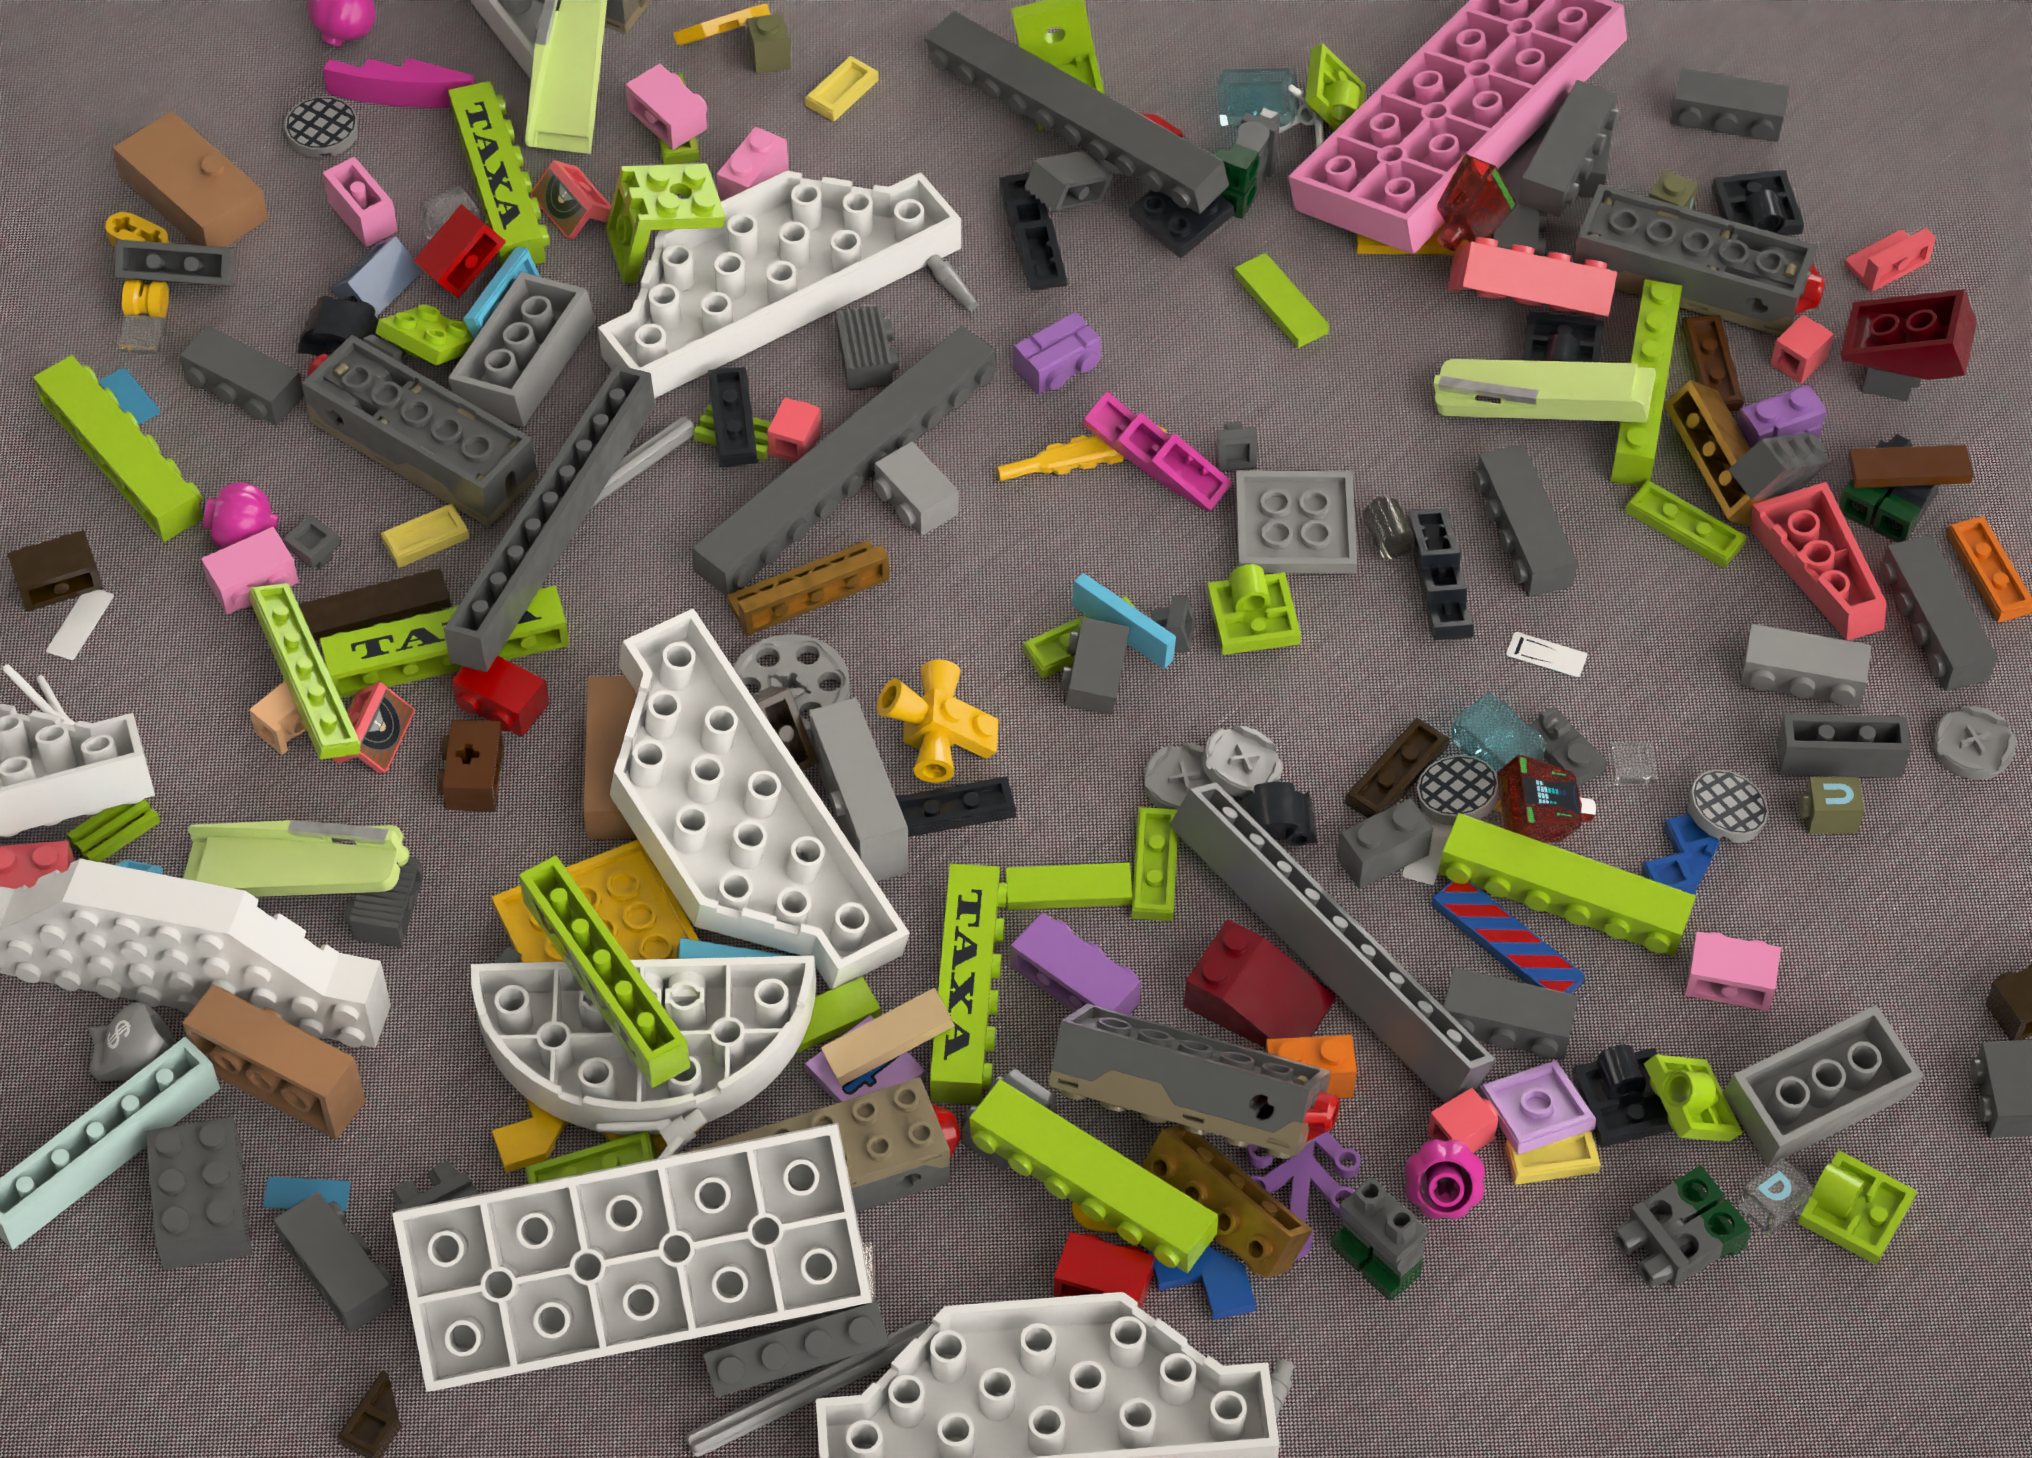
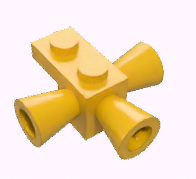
[876,660,998,783]

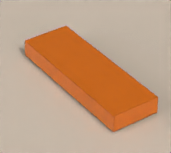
[1946,516,2032,623]

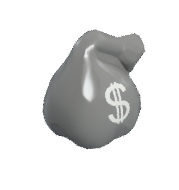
[88,1002,176,1082]

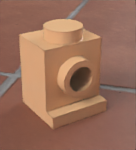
[249,681,306,755]

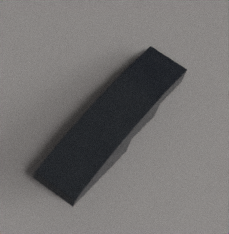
[999,173,1068,291]
[1408,508,1474,640]

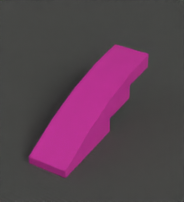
[323,57,475,108]
[1080,391,1233,512]

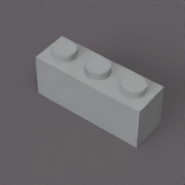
[1740,624,1872,707]

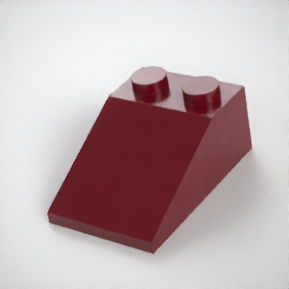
[1840,289,1977,380]
[1184,919,1336,1048]

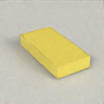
[805,56,879,122]
[381,503,470,568]
[1505,1131,1601,1185]

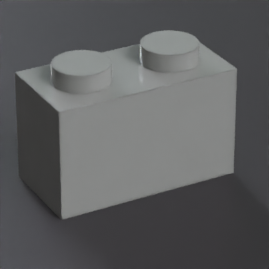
[873,441,959,536]

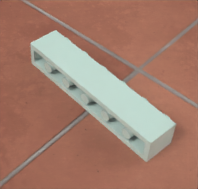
[0,1037,220,1250]

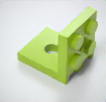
[1011,0,1105,130]
[605,164,726,283]

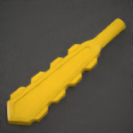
[996,425,1166,481]

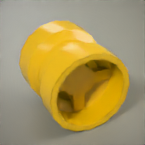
[122,279,169,319]

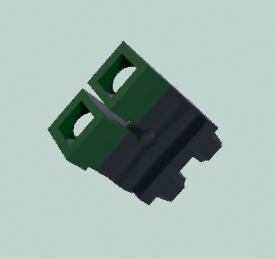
[1839,434,1940,543]

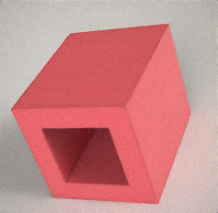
[1770,314,1834,384]
[767,397,821,463]
[1427,1087,1498,1153]

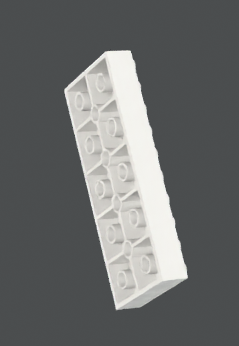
[392,1122,872,1392]

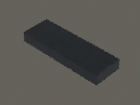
[708,366,758,467]
[896,776,1016,837]

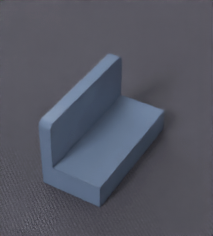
[330,236,422,316]

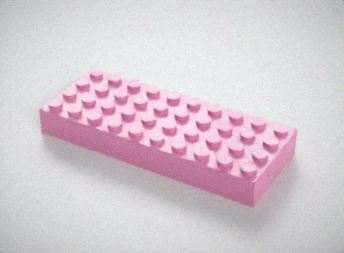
[1288,0,1627,254]

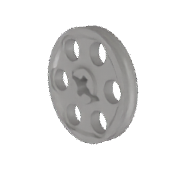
[733,634,850,739]

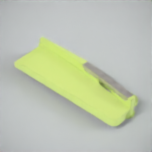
[525,0,607,154]
[1434,359,1656,422]
[183,820,409,897]

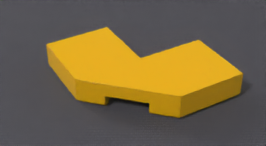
[673,3,770,46]
[492,1097,569,1173]

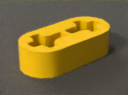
[105,212,170,248]

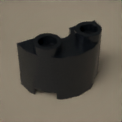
[298,296,381,356]
[1234,781,1317,847]

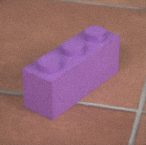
[1010,912,1141,1015]

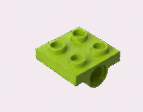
[1305,43,1366,132]
[375,305,474,365]
[1207,564,1301,655]
[1644,1055,1743,1142]
[1798,1150,1918,1265]

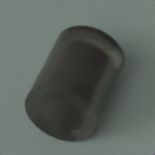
[1362,497,1416,559]

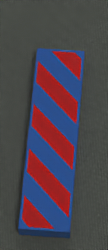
[1431,881,1585,994]

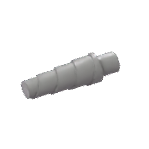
[927,255,978,311]
[1270,1359,1294,1421]

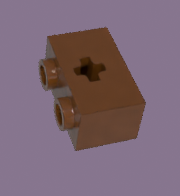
[437,720,504,812]

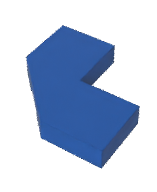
[1641,814,1719,894]
[1148,1246,1256,1320]

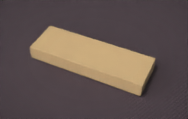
[821,987,955,1086]

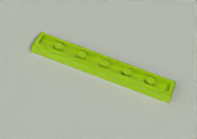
[249,583,361,760]

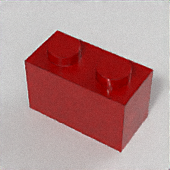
[413,204,506,299]
[452,656,550,737]
[1053,1232,1154,1310]

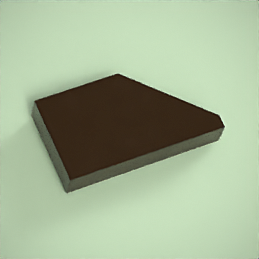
[337,1370,401,1458]

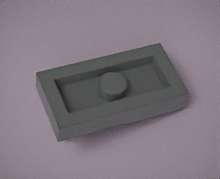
[1523,706,1607,788]

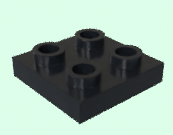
[1712,170,1804,236]
[1129,190,1234,259]
[1522,311,1604,362]
[1572,1044,1673,1148]

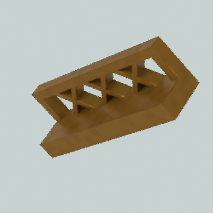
[727,539,890,636]

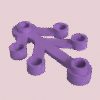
[1247,1132,1361,1259]

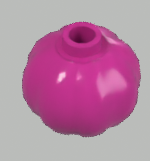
[307,0,376,47]
[203,482,279,550]
[1404,1139,1485,1220]

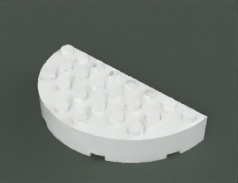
[471,956,816,1135]

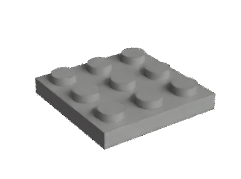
[1235,470,1357,574]

